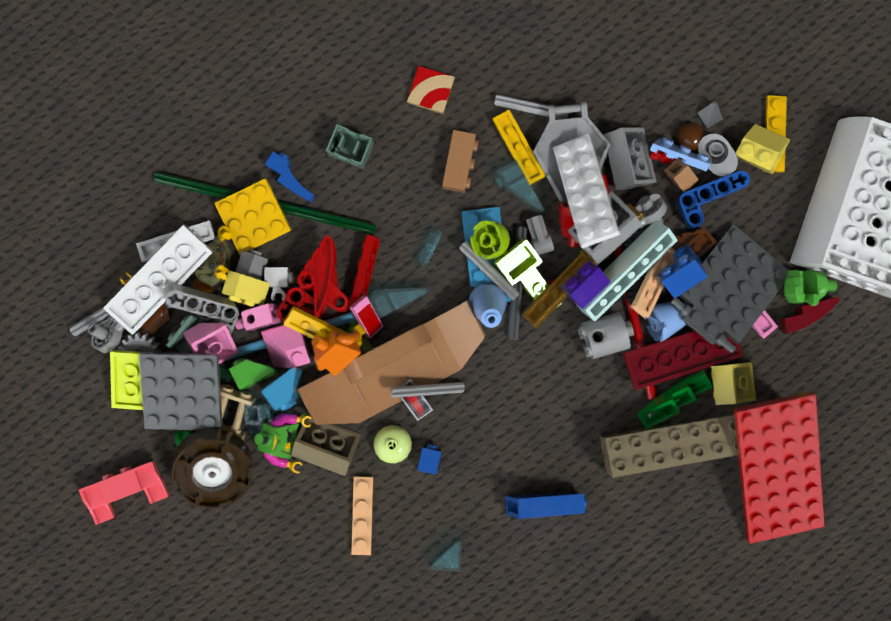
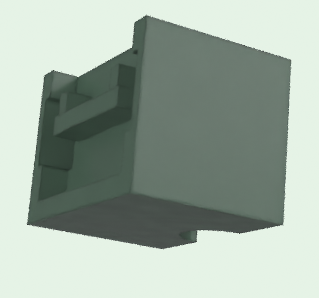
[326,124,374,170]

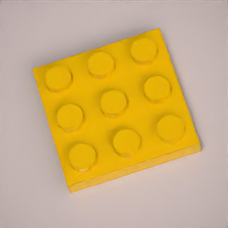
[214,178,292,255]

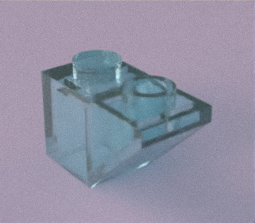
[245,402,274,439]

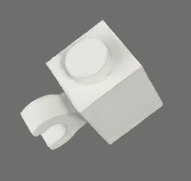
[264,267,293,301]

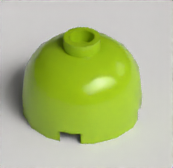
[470,220,510,260]

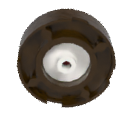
[172,428,252,509]

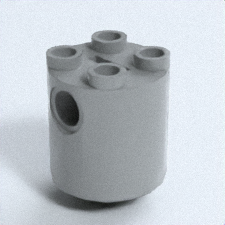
[578,312,634,359]

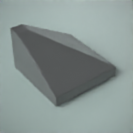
[697,101,723,129]

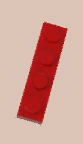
[349,235,380,310]

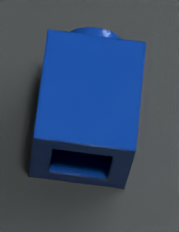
[417,444,441,475]

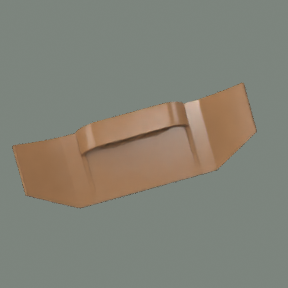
[297,301,486,425]

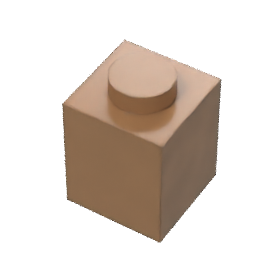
[664,158,699,192]

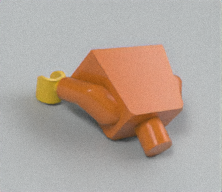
[312,324,367,376]

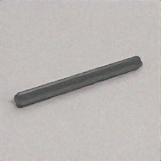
[508,226,527,340]

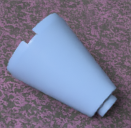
[469,284,507,328]
[644,300,691,342]

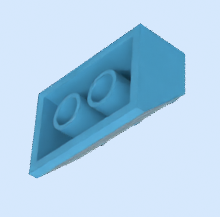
[261,367,303,411]

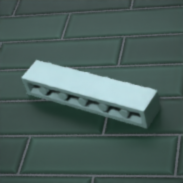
[577,221,678,322]

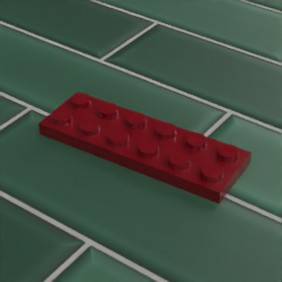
[623,331,743,390]

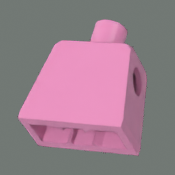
[235,304,284,331]

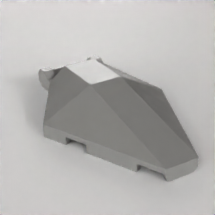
[533,101,610,202]

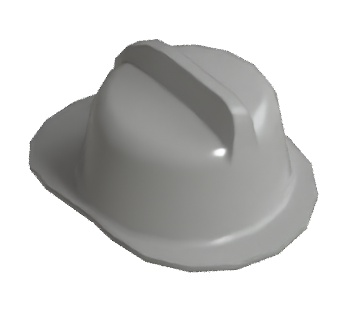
[698,134,738,176]

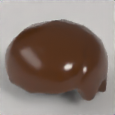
[676,123,706,153]

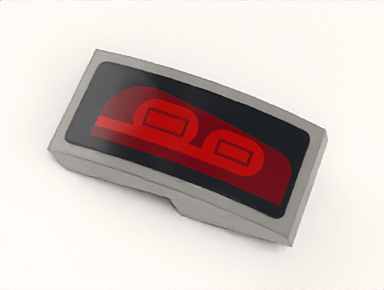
[400,379,433,421]

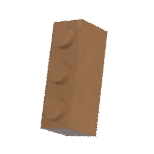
[442,130,479,193]

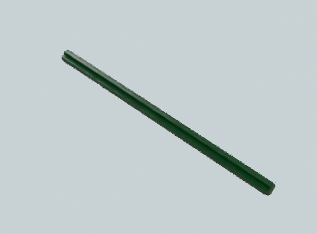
[154,172,376,235]

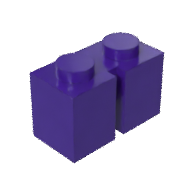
[561,261,610,309]

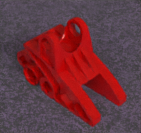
[277,235,349,321]

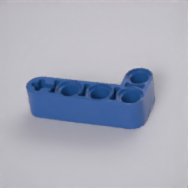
[676,171,750,229]

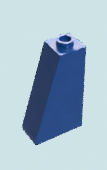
[505,492,587,519]

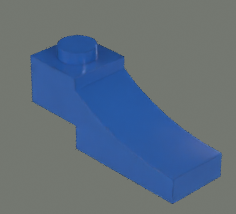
[265,152,315,203]

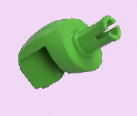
[784,270,837,306]

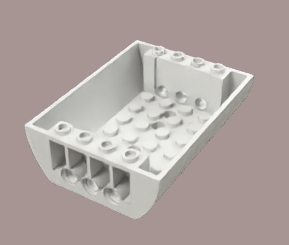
[790,117,891,298]

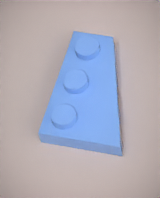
[650,137,712,171]

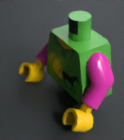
[255,413,312,473]

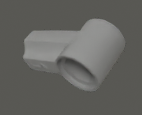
[526,215,554,255]

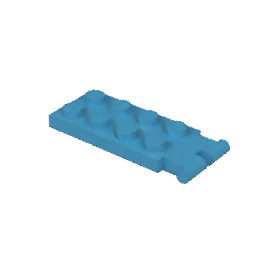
[462,207,511,302]

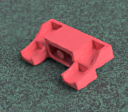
[79,461,170,525]

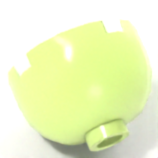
[374,425,412,464]

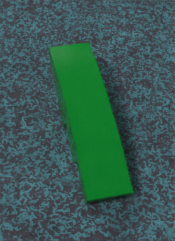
[637,369,713,428]

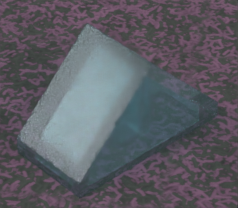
[430,539,462,571]

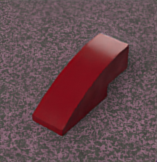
[780,297,840,334]

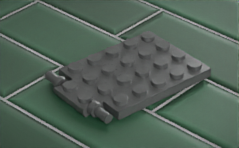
[671,224,789,353]

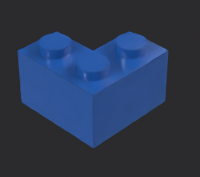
[659,244,708,299]

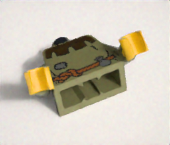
[194,226,231,286]

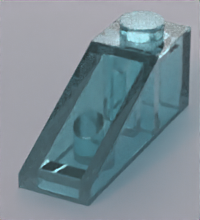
[494,160,544,214]
[368,288,430,319]

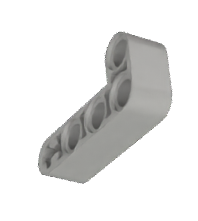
[163,283,239,335]

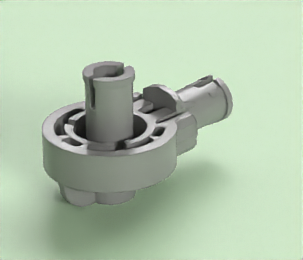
[634,193,667,229]
[88,315,124,353]

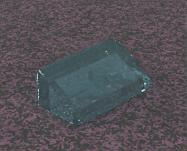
[414,228,442,268]

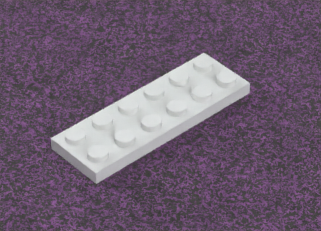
[553,133,620,248]
[103,224,213,335]

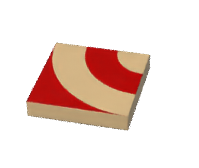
[407,66,455,114]

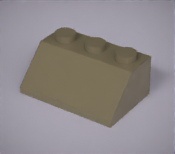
[291,415,361,476]

